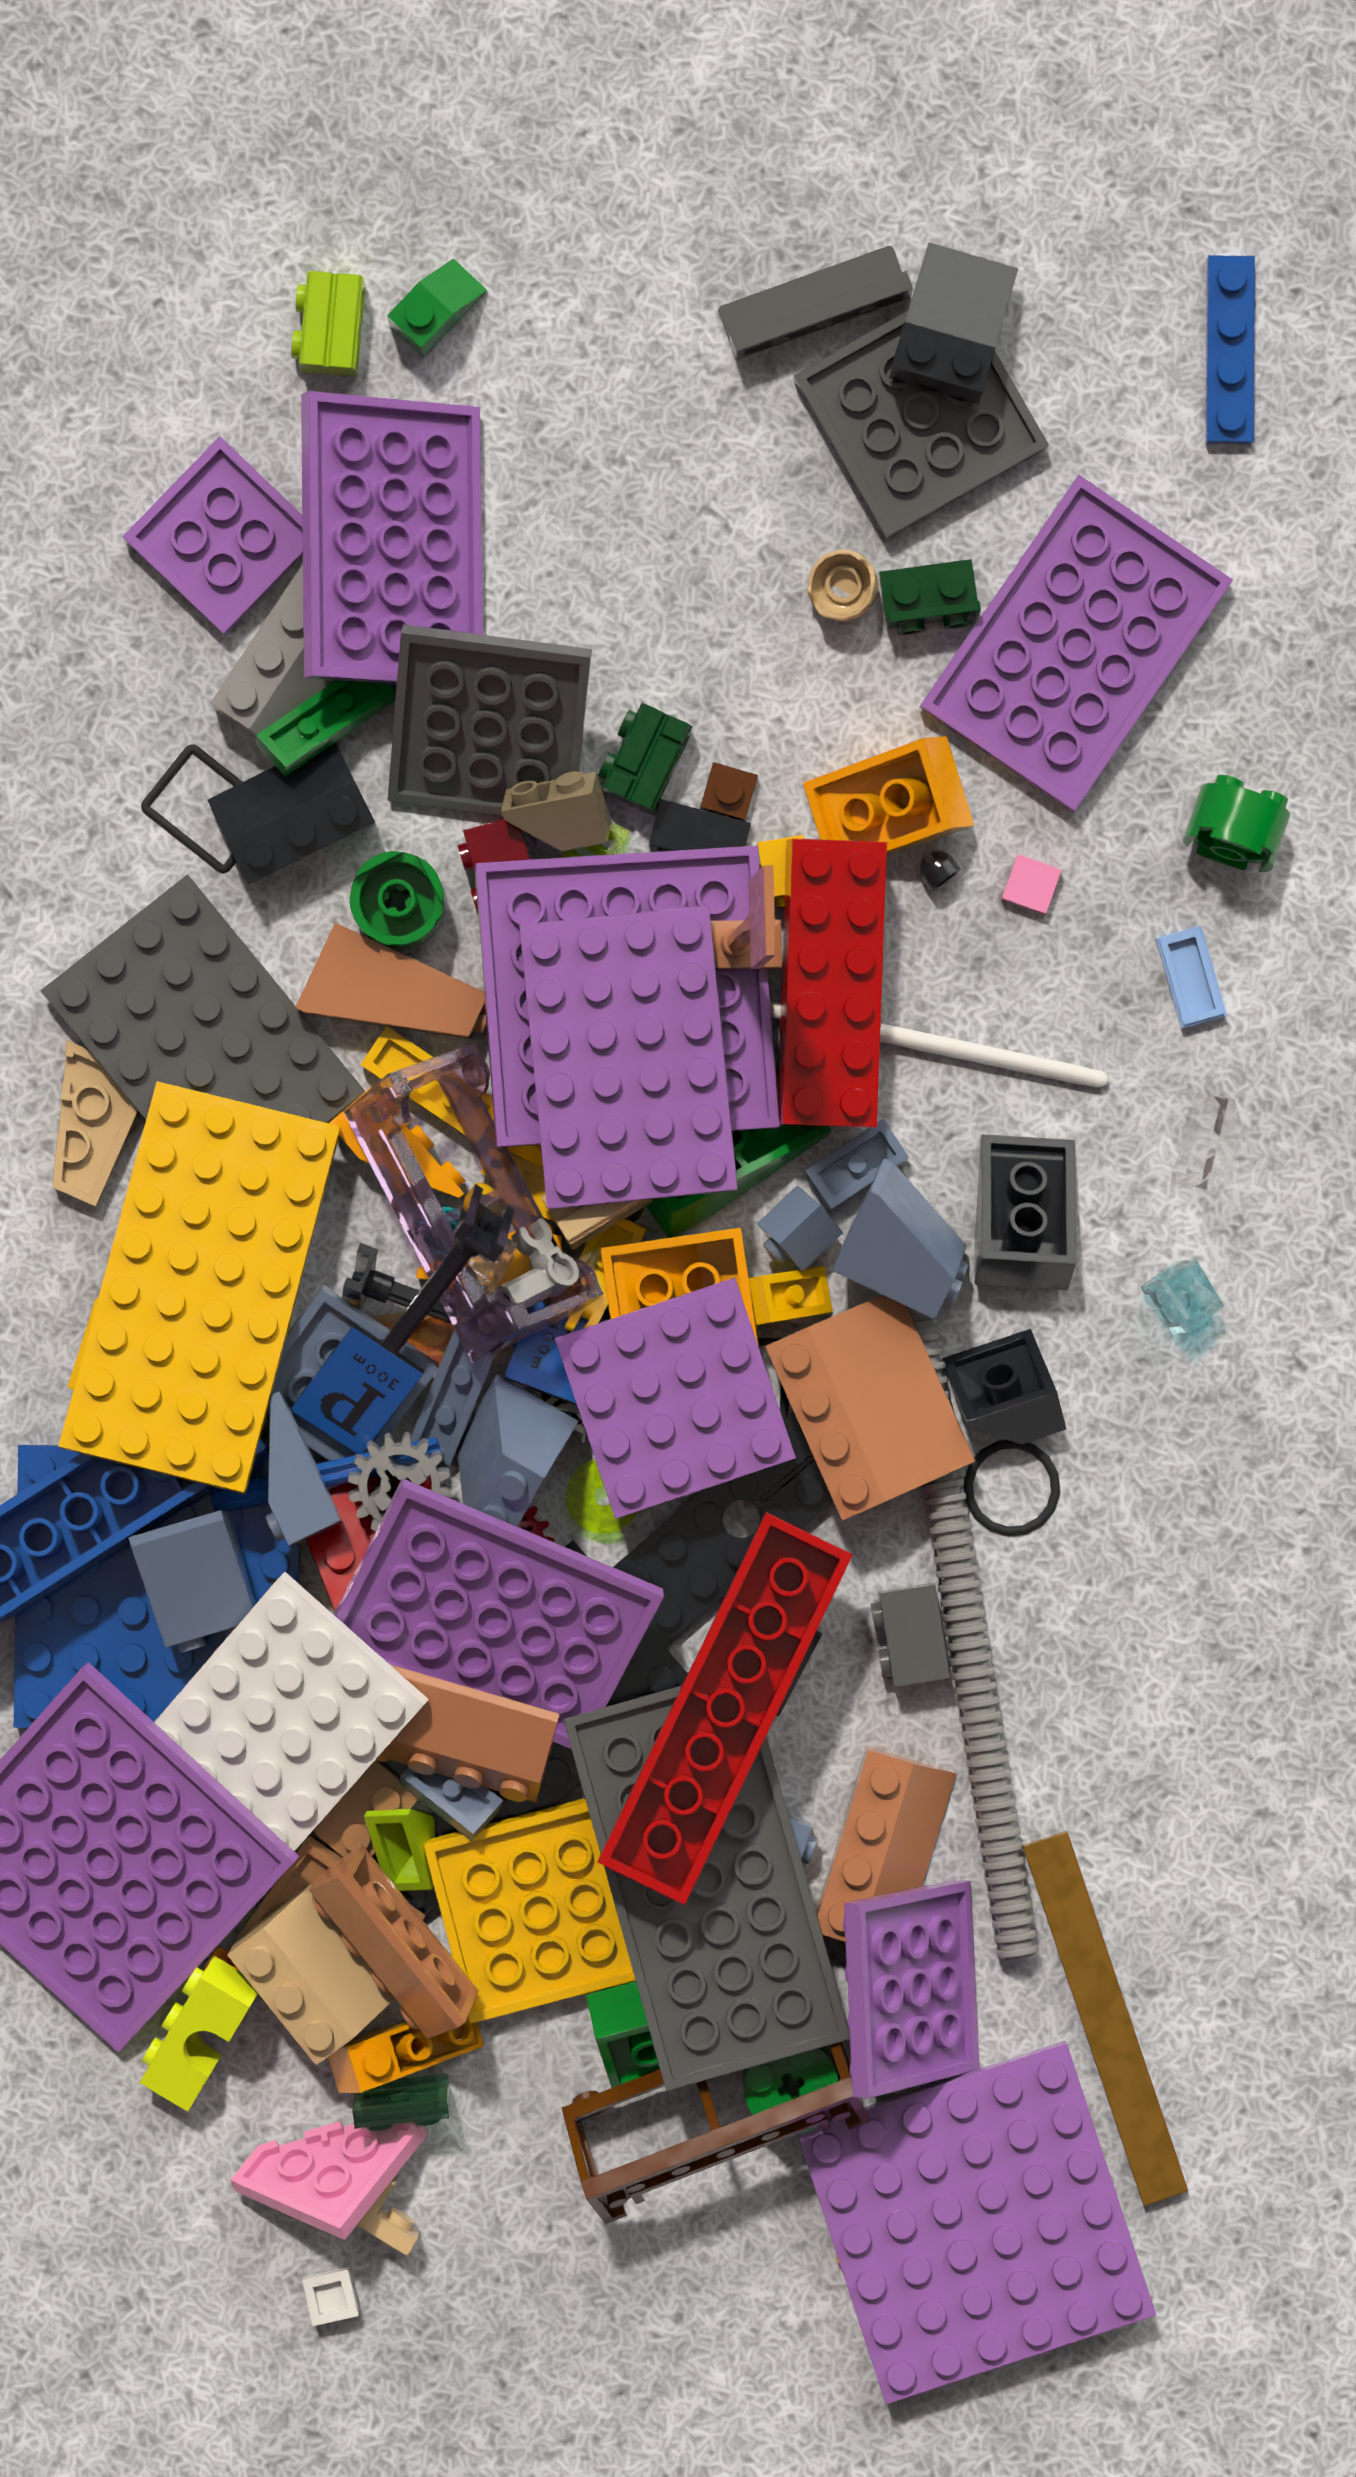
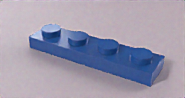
[1205,255,1255,444]

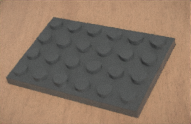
[40,874,365,1123]

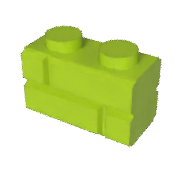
[291,271,366,377]

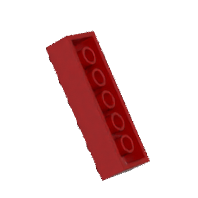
[777,838,887,1127]

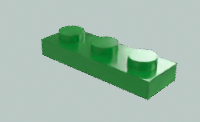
[256,680,395,777]

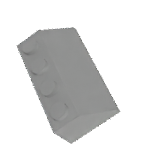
[210,564,336,737]

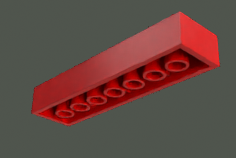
[597,1512,853,1905]

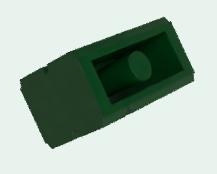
[598,702,693,815]

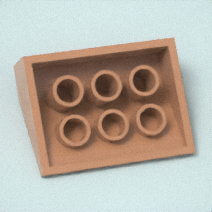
[765,1295,976,1521]

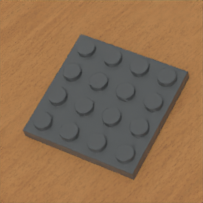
[793,311,1049,540]
[387,624,592,816]

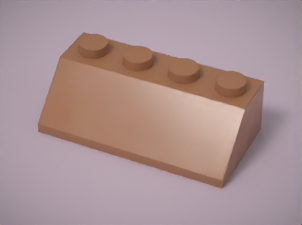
[375,1664,560,1802]
[816,1746,956,1942]
[309,1844,479,2039]

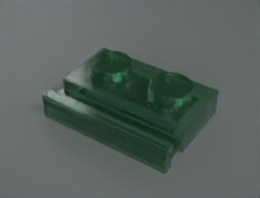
[352,2073,451,2131]

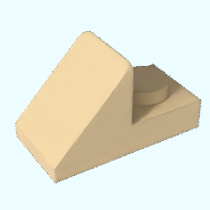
[357,2175,419,2256]

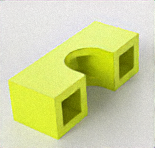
[139,1956,258,2112]

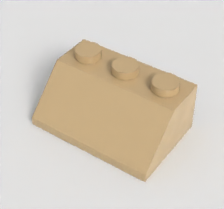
[227,1883,395,2065]

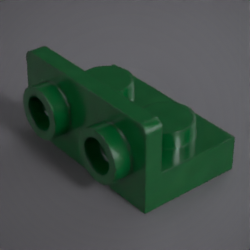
[879,559,981,635]

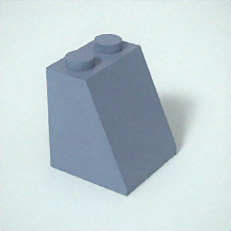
[832,1158,969,1319]
[457,1374,578,1527]
[128,1510,256,1653]

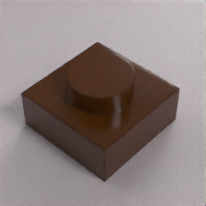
[700,762,758,821]

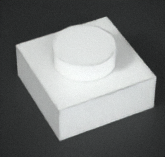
[302,2266,360,2326]

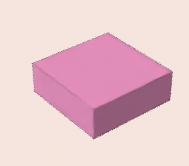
[1001,854,1062,915]

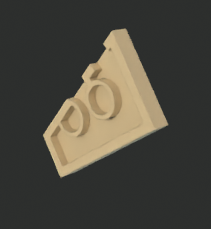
[52,1040,139,1207]

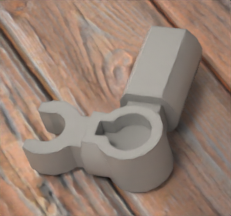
[493,1218,579,1317]

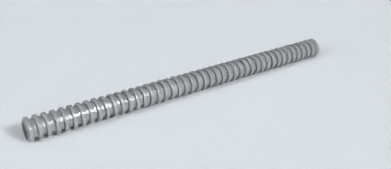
[907,1306,1039,1960]

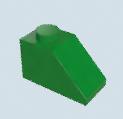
[387,258,487,359]

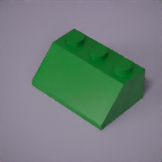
[586,1981,660,2088]

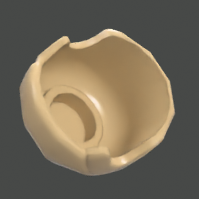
[807,549,878,622]

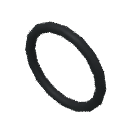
[964,1440,1061,1536]

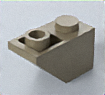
[501,771,611,851]

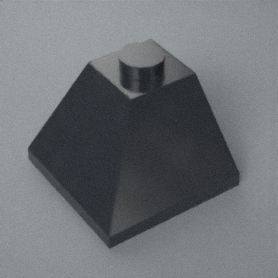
[942,1329,1067,1444]

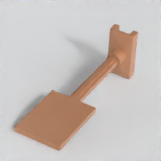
[711,865,782,970]

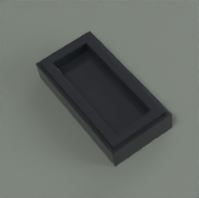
[649,799,751,851]

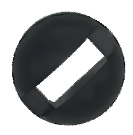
[919,850,961,891]

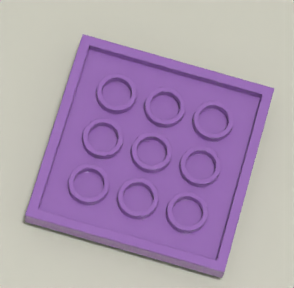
[555,1278,796,1519]
[843,1880,979,2098]

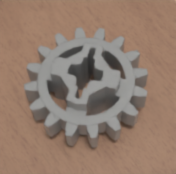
[348,1432,451,1531]

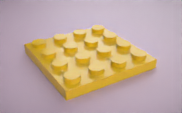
[423,1798,635,2024]

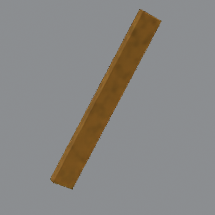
[1022,1830,1189,2206]

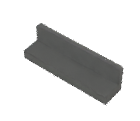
[718,246,913,360]

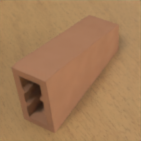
[295,923,487,1039]

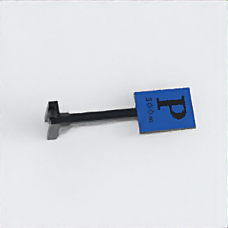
[290,1184,515,1454]
[342,1243,589,1406]

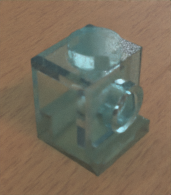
[1140,1259,1224,1336]

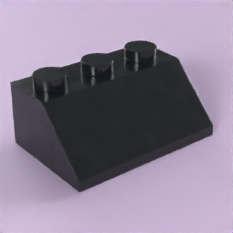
[207,742,375,885]

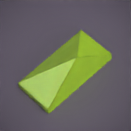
[364,1809,435,1891]

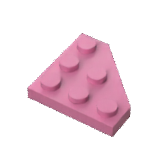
[230,2107,428,2240]

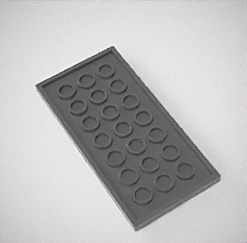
[563,1686,850,2091]

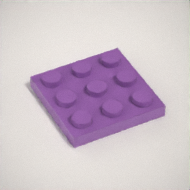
[122,436,303,636]

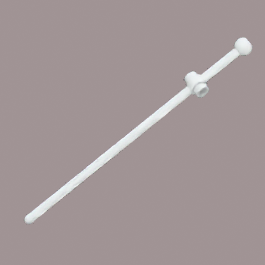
[770,1000,1108,1088]

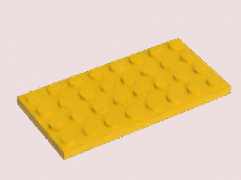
[58,1081,341,1494]

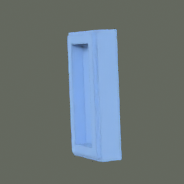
[1155,926,1227,1029]

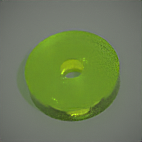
[566,1459,638,1534]

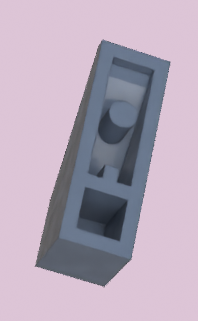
[265,1391,344,1547]

